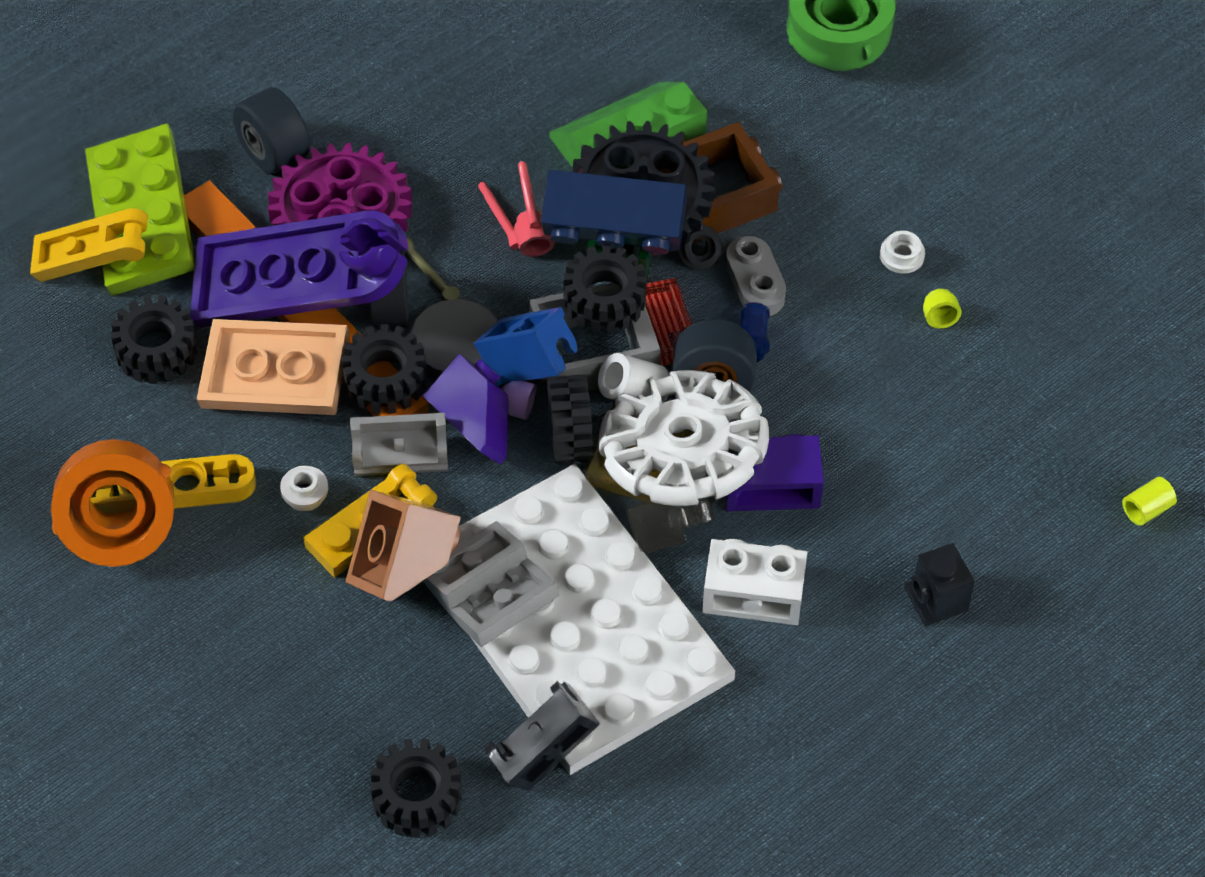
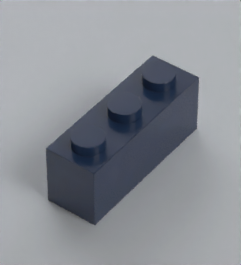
[541,170,687,254]

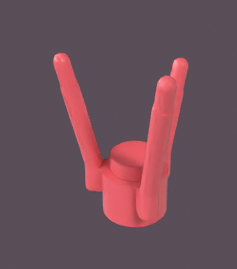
[479,161,556,257]

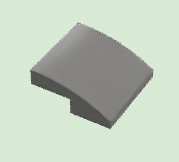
[423,521,559,647]

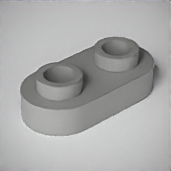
[726,236,786,317]

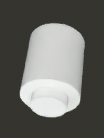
[598,353,669,403]

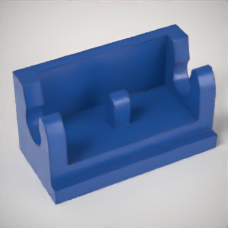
[473,307,577,385]

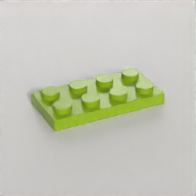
[85,123,195,296]

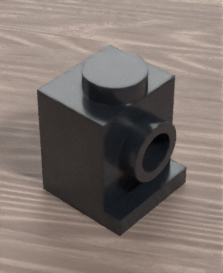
[904,543,975,626]

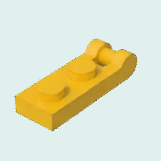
[30,208,148,282]
[303,463,438,578]

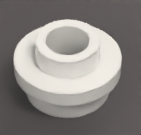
[880,231,925,273]
[280,466,328,511]

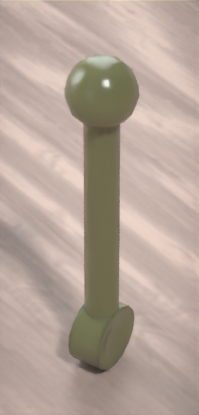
[405,237,460,301]

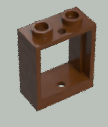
[658,122,782,244]

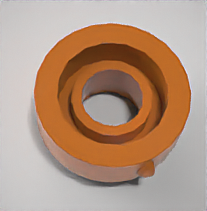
[51,439,175,567]

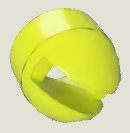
[923,288,962,329]

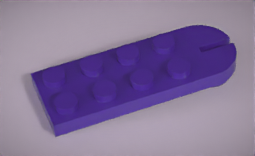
[190,210,408,327]

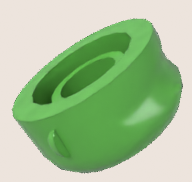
[787,0,895,71]

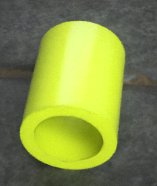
[1122,476,1177,526]

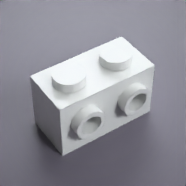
[702,539,807,625]

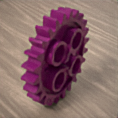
[268,143,412,232]

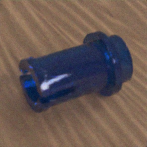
[740,302,770,362]

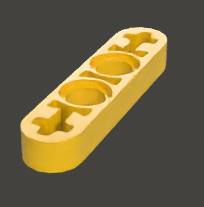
[90,454,256,514]

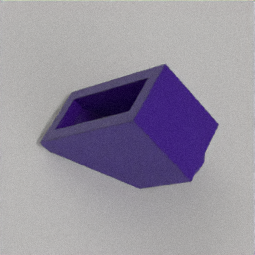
[423,354,509,465]
[726,434,824,512]

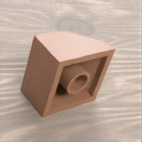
[345,489,461,601]

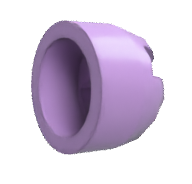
[503,380,537,420]

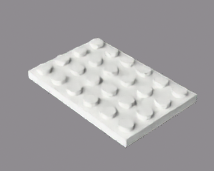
[457,464,735,775]

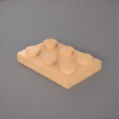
[197,319,350,415]

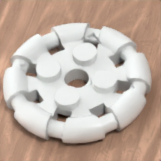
[598,370,769,506]

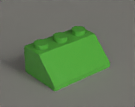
[550,82,707,169]

